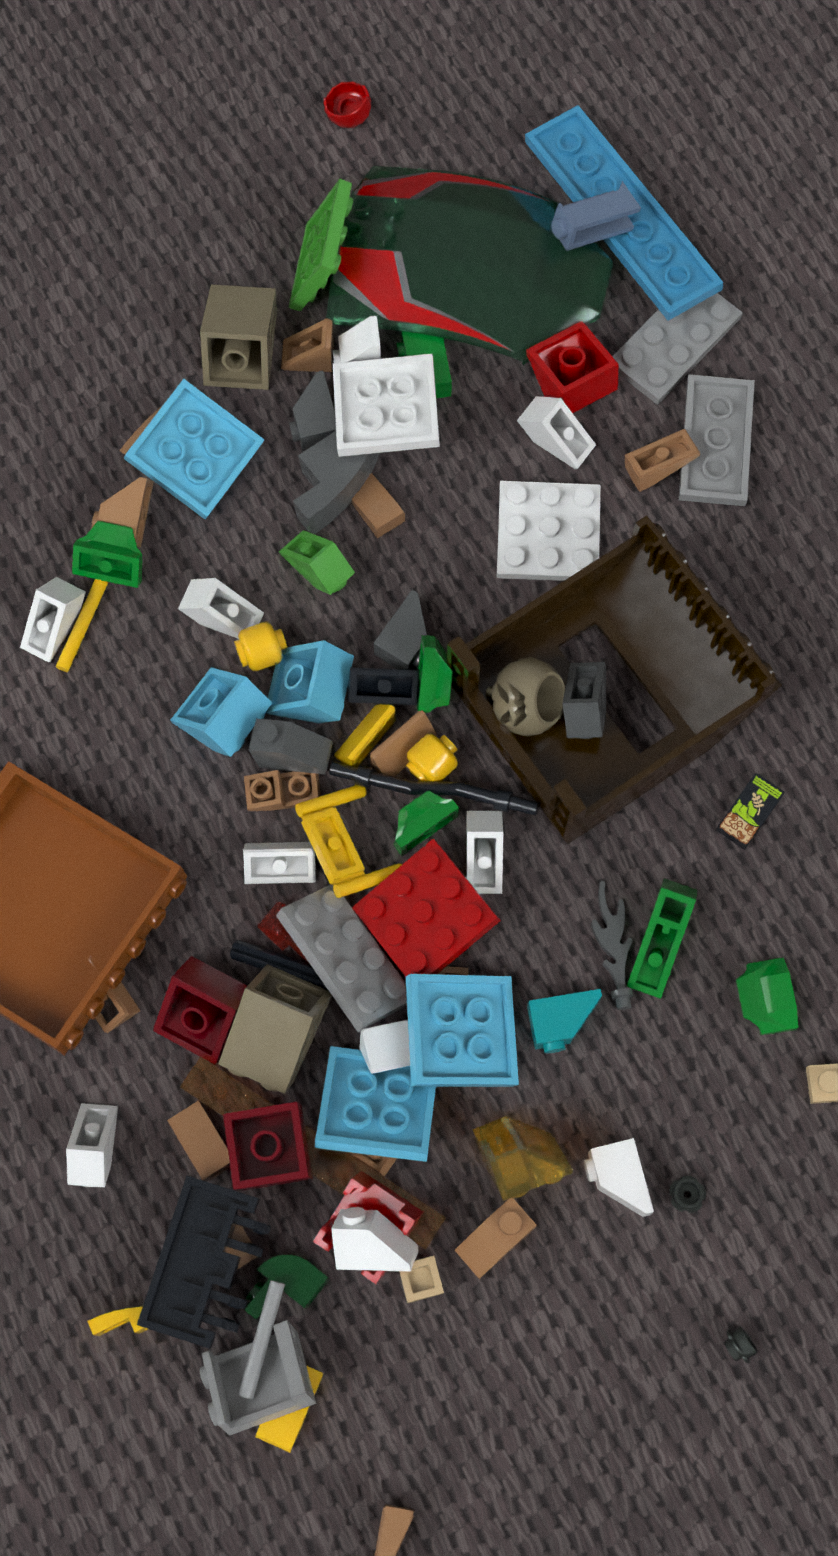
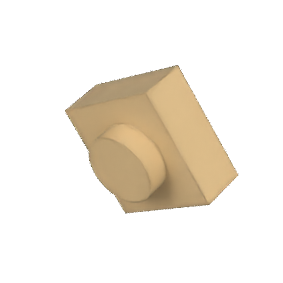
[806,1064,838,1104]
[399,1256,444,1304]

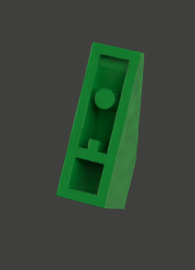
[627,878,698,999]

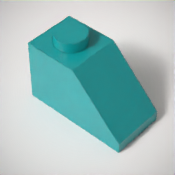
[527,989,602,1053]

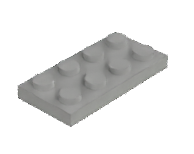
[612,293,743,405]
[678,374,755,506]
[276,884,407,1032]

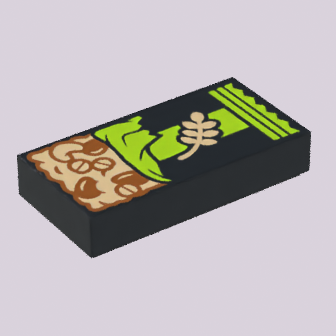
[716,773,785,850]

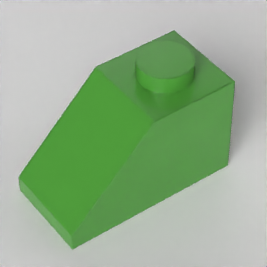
[279,530,355,595]

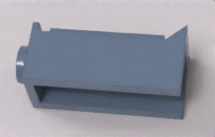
[551,181,641,251]

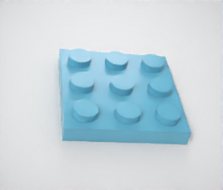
[123,379,264,520]
[405,974,519,1087]
[315,1046,436,1162]

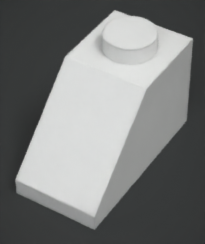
[333,316,381,363]
[517,396,596,469]
[20,577,85,662]
[178,578,264,639]
[466,811,503,894]
[66,1103,118,1187]
[584,1138,654,1217]
[331,1207,419,1272]

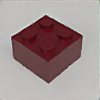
[223,1102,313,1191]

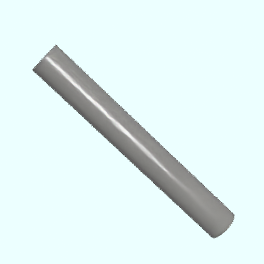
[238,1280,285,1399]

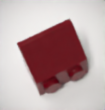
[153,956,247,1064]

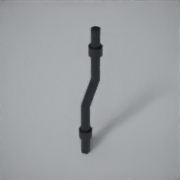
[329,762,540,816]

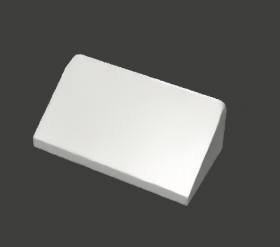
[243,842,316,884]
[359,1020,410,1074]

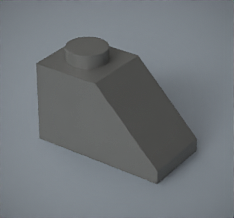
[289,370,336,452]
[374,590,427,670]
[562,662,606,739]
[249,718,333,775]

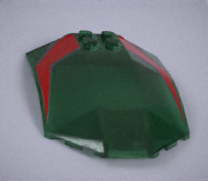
[326,166,613,365]

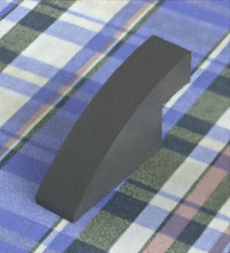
[293,431,380,535]

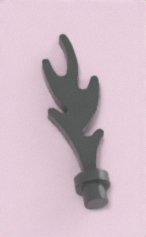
[591,881,633,1010]

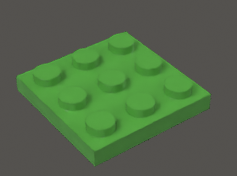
[288,179,353,311]

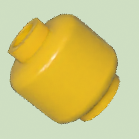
[234,622,287,671]
[406,733,458,782]

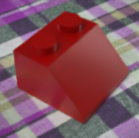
[526,321,619,413]

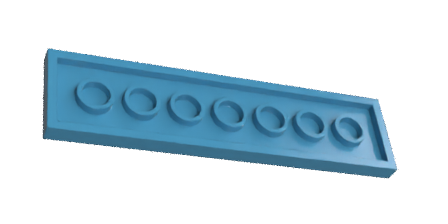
[525,105,723,321]

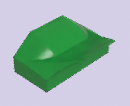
[72,521,142,588]
[416,635,453,713]
[393,791,459,857]
[736,958,798,1036]

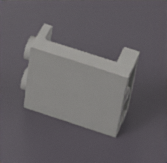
[200,1320,316,1436]

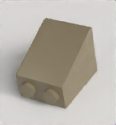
[200,285,277,390]
[218,964,332,1094]

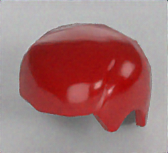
[323,81,371,128]

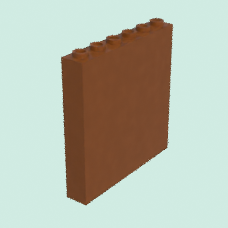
[0,761,187,1056]

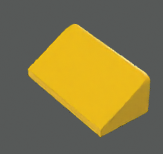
[334,704,396,767]

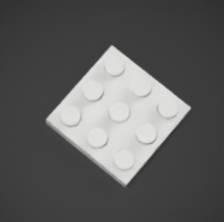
[333,354,440,457]
[497,481,601,581]

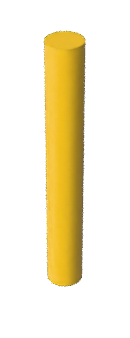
[55,579,108,672]

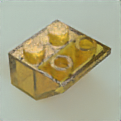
[472,1116,573,1201]

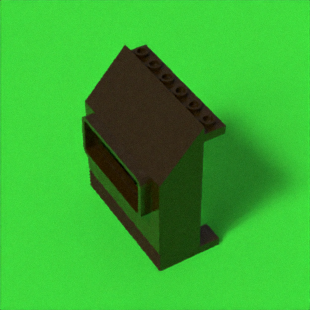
[447,515,782,845]

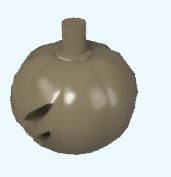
[486,657,565,737]

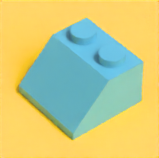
[266,640,354,723]
[170,667,272,757]

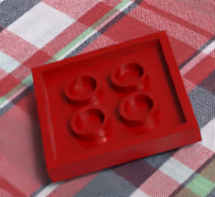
[352,839,501,977]

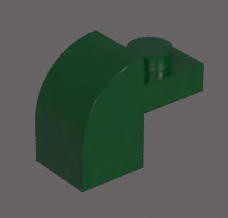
[245,1255,330,1321]

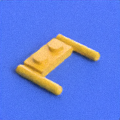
[295,785,402,898]

